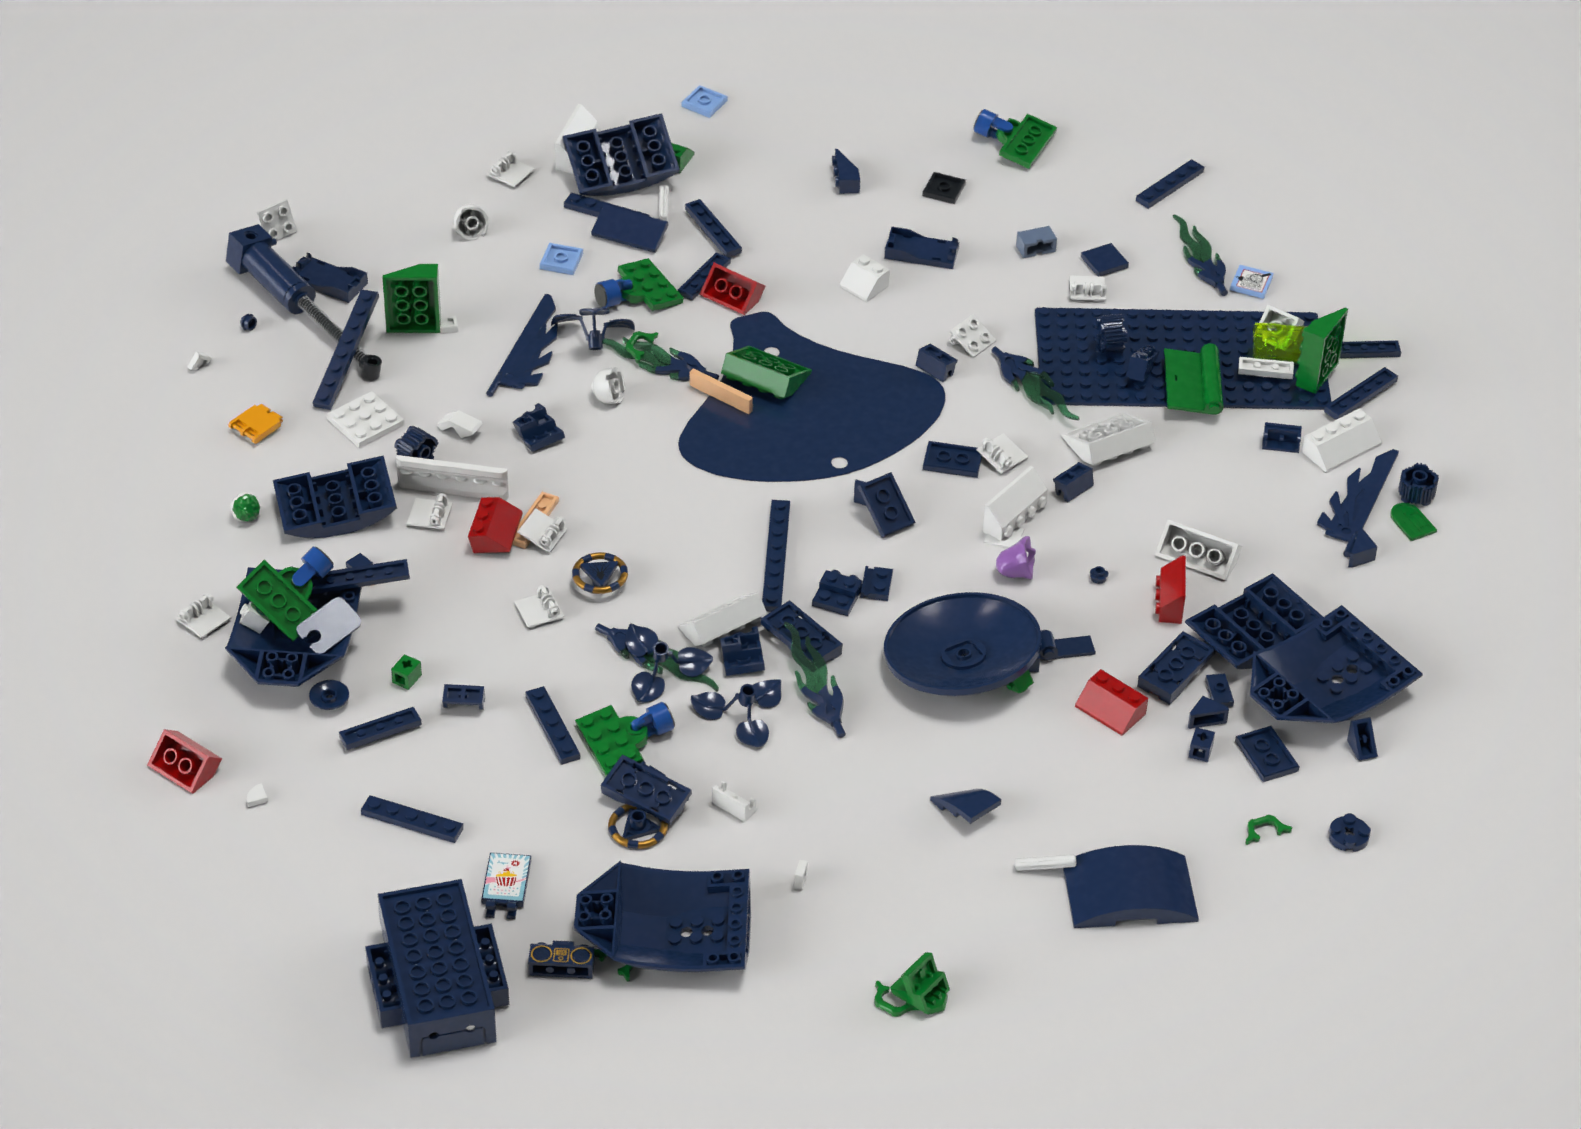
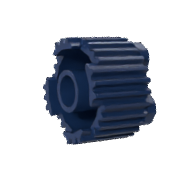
[1096,314,1128,352]
[394,426,439,460]
[1398,463,1439,506]

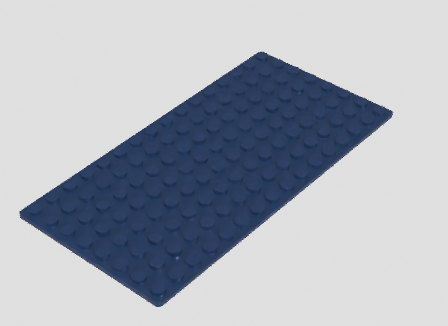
[1035,307,1332,410]

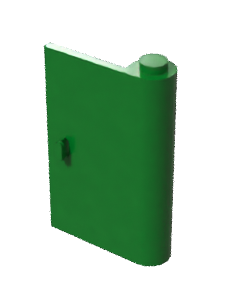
[1164,344,1224,415]

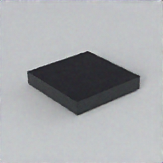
[922,172,966,204]

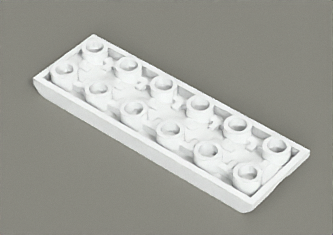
[396,455,509,500]

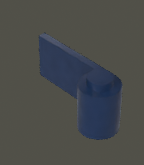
[1040,630,1096,660]

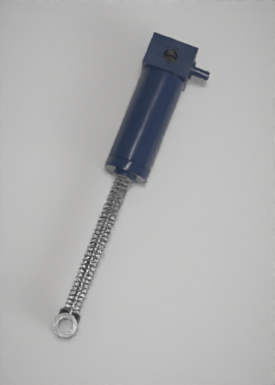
[226,224,382,380]

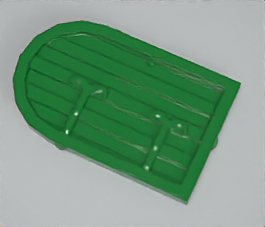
[1391,503,1437,541]

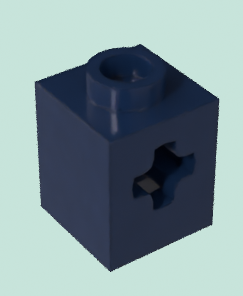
[1188,727,1215,762]

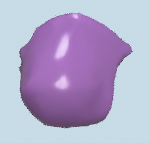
[996,536,1036,579]

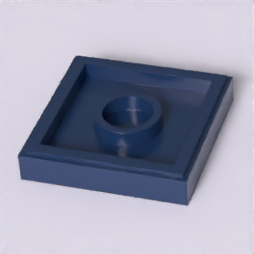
[1081,243,1129,276]

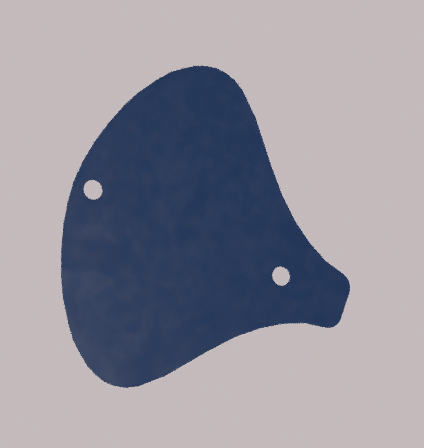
[678,311,945,482]

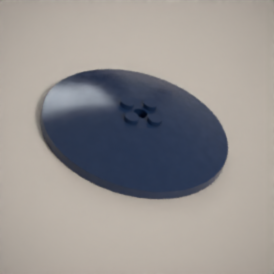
[884,592,1041,696]

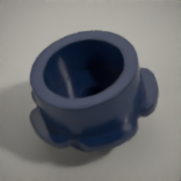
[240,314,257,331]
[1090,566,1109,584]

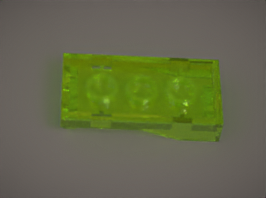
[1253,323,1308,363]

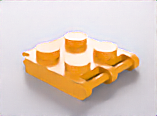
[228,404,283,444]

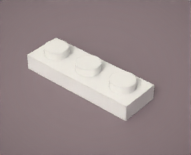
[1238,357,1294,379]

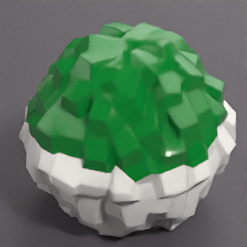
[230,492,261,522]

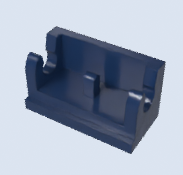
[915,344,958,382]
[1262,422,1302,453]
[1053,462,1094,502]
[442,684,485,710]

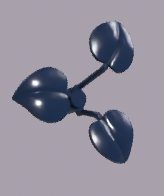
[551,308,635,350]
[626,623,713,703]
[691,679,781,748]

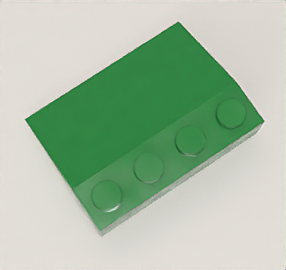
[382,264,441,333]
[1295,308,1348,394]
[721,346,812,399]

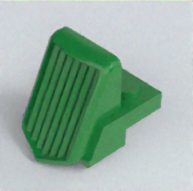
[890,952,950,1015]

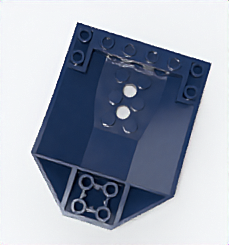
[225,567,362,687]
[1250,605,1423,723]
[574,860,751,972]

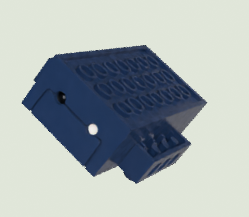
[365,879,509,1058]

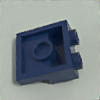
[812,570,862,616]

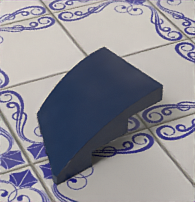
[513,403,565,452]
[720,626,765,676]
[930,789,1002,824]

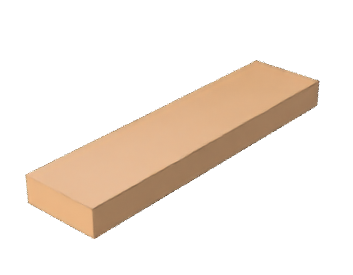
[690,368,753,414]
[512,492,559,549]

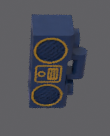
[528,940,595,979]

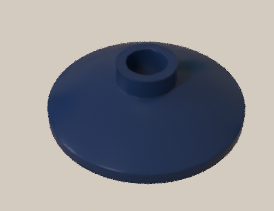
[309,680,349,710]

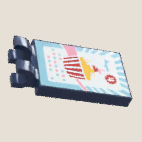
[482,853,531,919]

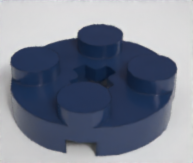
[1329,813,1371,852]

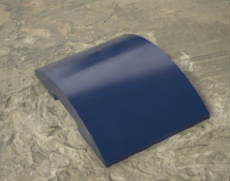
[563,113,680,196]
[273,455,397,538]
[1185,573,1323,669]
[1063,845,1199,928]

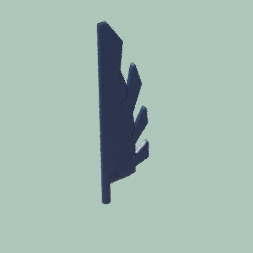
[486,294,558,397]
[1317,449,1399,557]

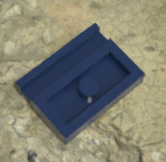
[860,566,893,601]

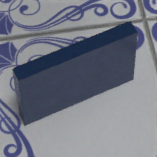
[923,441,982,478]
[858,472,916,537]
[1235,726,1300,782]

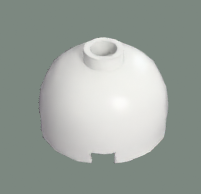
[453,204,489,240]
[591,367,625,404]

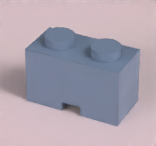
[1016,226,1057,258]

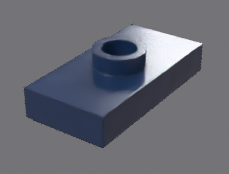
[1205,673,1234,707]

